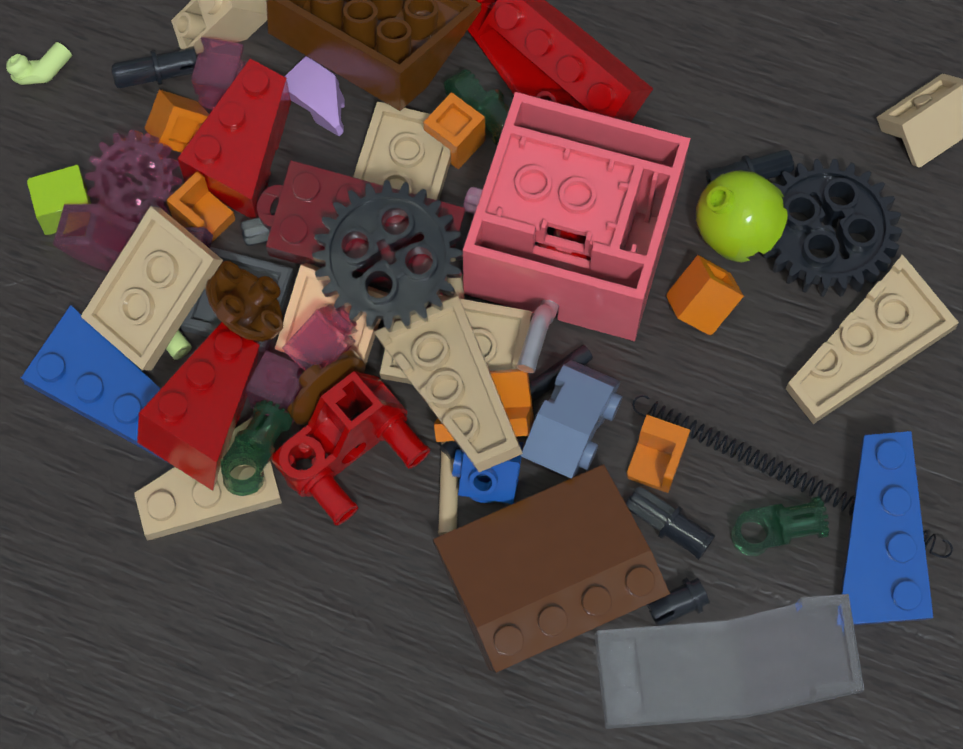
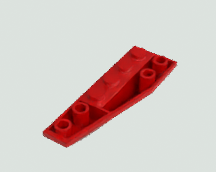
[468,0,653,122]

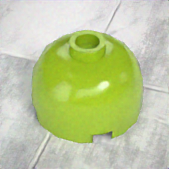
[696,170,788,263]

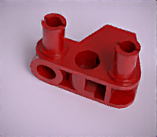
[272,371,430,526]

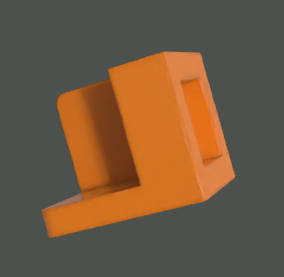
[145,89,209,153]
[423,92,485,169]
[166,172,236,247]
[666,255,744,335]
[626,415,690,493]

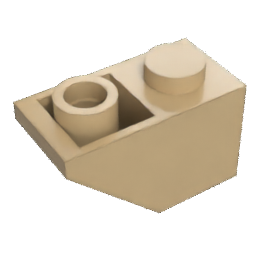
[171,0,267,54]

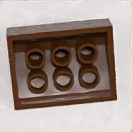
[266,0,482,111]
[432,464,670,673]

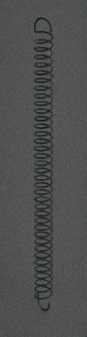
[632,395,953,558]

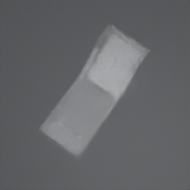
[594,594,864,729]

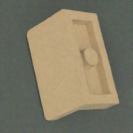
[876,74,963,167]

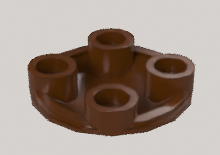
[205,261,284,342]
[287,350,366,425]

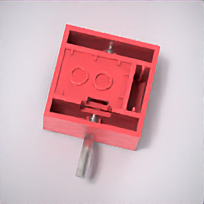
[463,92,691,373]

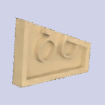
[134,414,282,541]

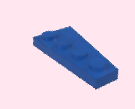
[21,305,170,464]
[836,431,933,627]

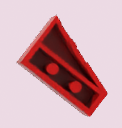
[177,58,291,219]
[137,322,260,491]

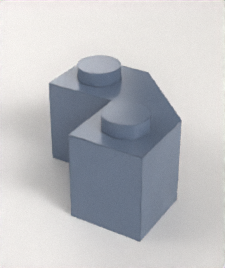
[520,360,623,479]

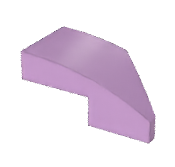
[284,56,345,136]

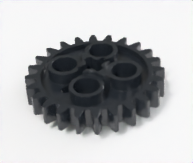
[762,159,902,297]
[312,180,463,332]

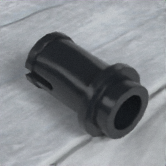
[647,578,710,628]

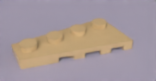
[786,255,959,424]
[374,296,523,472]

